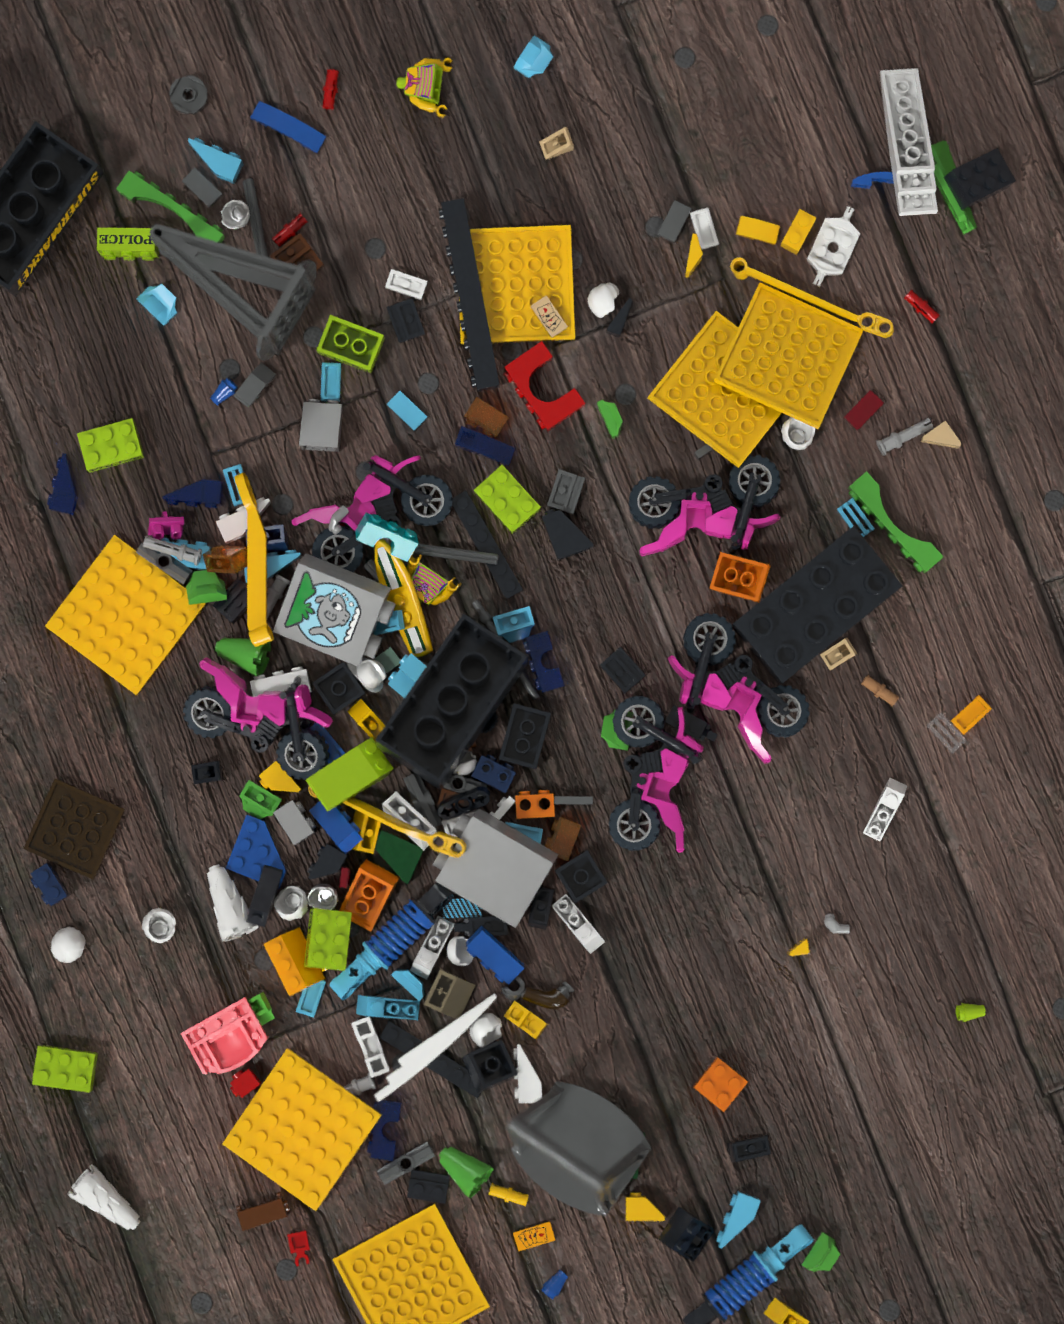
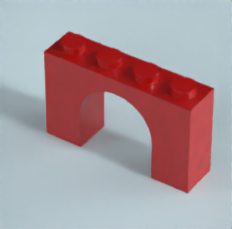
[503,341,586,431]

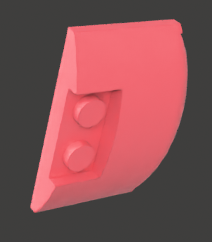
[181,997,268,1074]

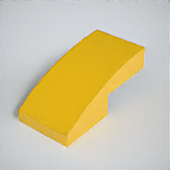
[736,216,780,245]
[504,1001,548,1040]

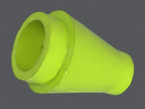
[956,1003,986,1022]

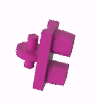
[148,511,184,540]

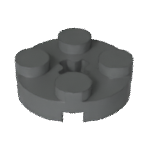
[169,75,208,115]

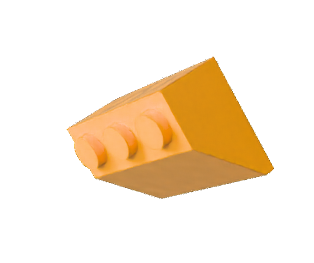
[263,927,326,996]

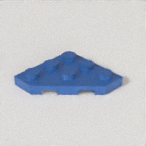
[226,815,287,889]

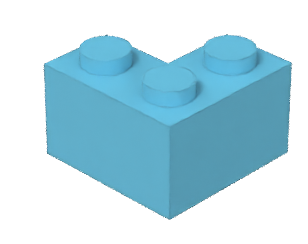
[388,653,426,698]

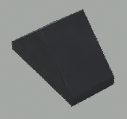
[191,761,224,784]

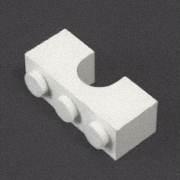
[351,1016,390,1078]

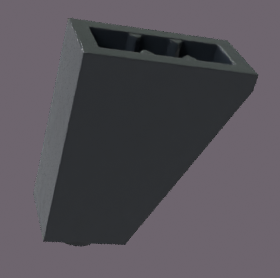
[542,508,594,561]
[246,865,283,927]

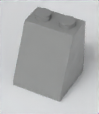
[299,399,343,452]

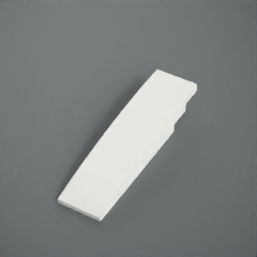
[880,68,938,216]
[374,993,497,1102]

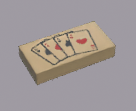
[531,295,568,338]

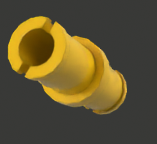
[488,1183,529,1206]

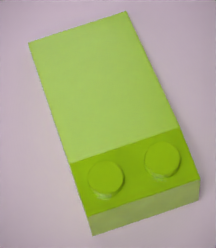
[306,738,394,812]

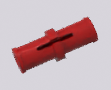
[322,69,339,110]
[272,213,308,247]
[904,290,940,324]

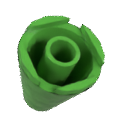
[215,638,271,677]
[439,1147,493,1198]

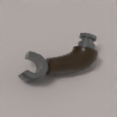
[501,976,574,1010]

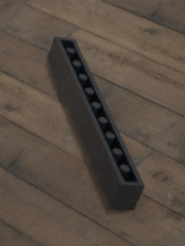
[438,198,500,392]

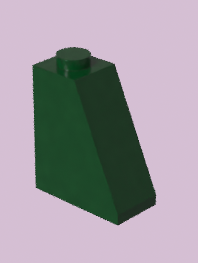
[375,830,424,884]

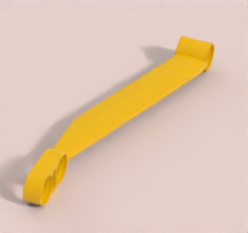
[730,257,894,338]
[234,472,274,647]
[308,786,466,858]

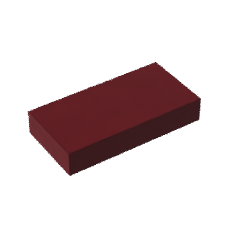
[844,390,884,431]
[340,868,351,888]

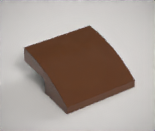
[270,233,324,271]

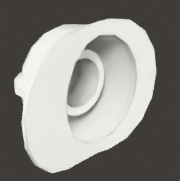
[347,657,387,693]

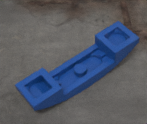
[250,101,326,153]
[851,172,894,189]

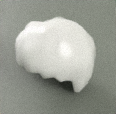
[588,283,619,318]
[781,417,815,450]
[274,886,308,921]
[142,908,176,943]
[51,927,86,963]
[470,1013,502,1048]

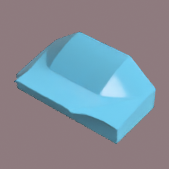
[514,35,554,79]
[137,284,177,326]
[493,606,535,643]
[391,969,425,1001]

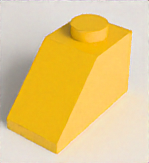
[347,699,385,742]
[259,761,302,792]
[626,1192,665,1221]
[764,1298,810,1324]

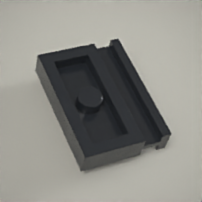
[386,298,425,344]
[212,577,247,625]
[599,647,646,694]
[407,1169,450,1204]

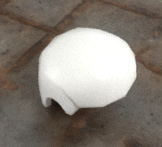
[221,200,250,229]
[453,752,477,776]
[307,884,338,910]
[447,936,473,966]

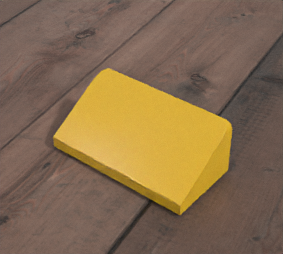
[787,938,809,956]

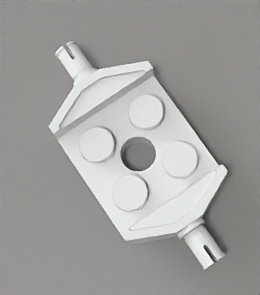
[807,206,860,287]

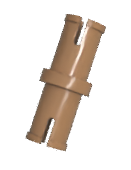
[861,675,899,706]

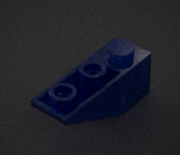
[455,426,515,466]
[47,453,78,516]
[162,479,223,509]

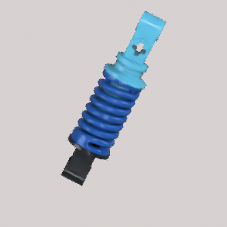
[329,882,454,1000]
[682,1224,814,1324]

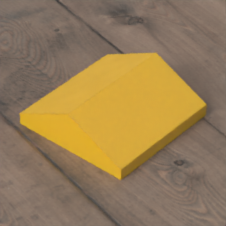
[685,233,703,278]

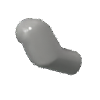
[328,506,349,535]
[824,913,850,934]

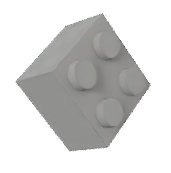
[273,800,316,845]

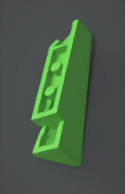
[931,141,976,235]

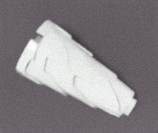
[207,864,258,942]
[67,1164,140,1230]

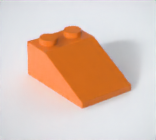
[709,552,771,602]
[339,859,400,932]

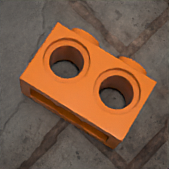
[515,790,555,819]

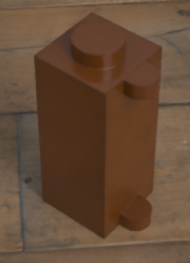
[236,1192,290,1231]

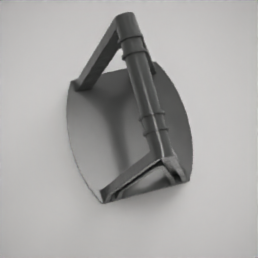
[150,224,317,361]
[507,1082,651,1216]

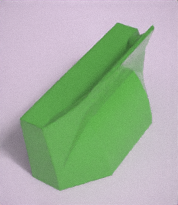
[597,400,623,439]
[186,569,227,605]
[601,710,634,751]
[239,780,282,820]
[248,992,275,1025]
[802,1232,840,1272]

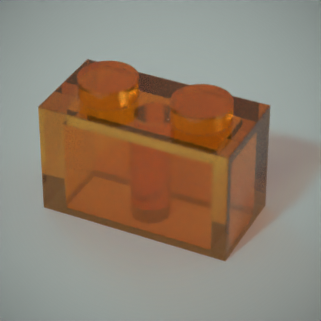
[464,397,509,439]
[203,545,247,573]
[545,817,582,861]

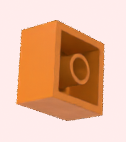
[693,1057,748,1112]

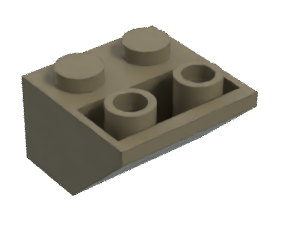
[424,969,475,1019]

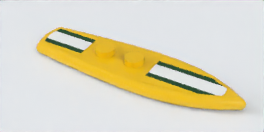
[375,538,433,657]

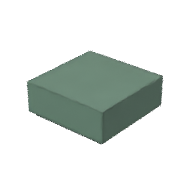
[375,647,400,673]

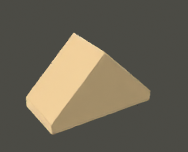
[539,127,574,159]
[921,421,961,448]
[820,638,857,671]

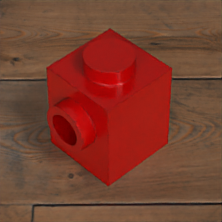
[230,1068,261,1098]

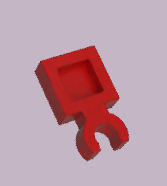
[287,1230,310,1266]

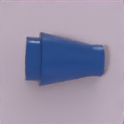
[210,377,238,405]
[541,1270,568,1300]

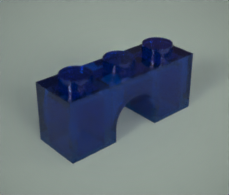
[523,631,564,693]
[367,1099,402,1161]

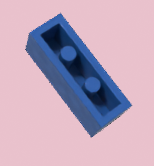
[309,801,363,854]
[466,926,525,985]

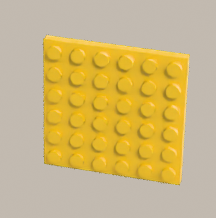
[459,225,575,344]
[714,282,864,429]
[647,311,781,468]
[45,535,206,695]
[222,1048,382,1211]
[332,1203,490,1324]

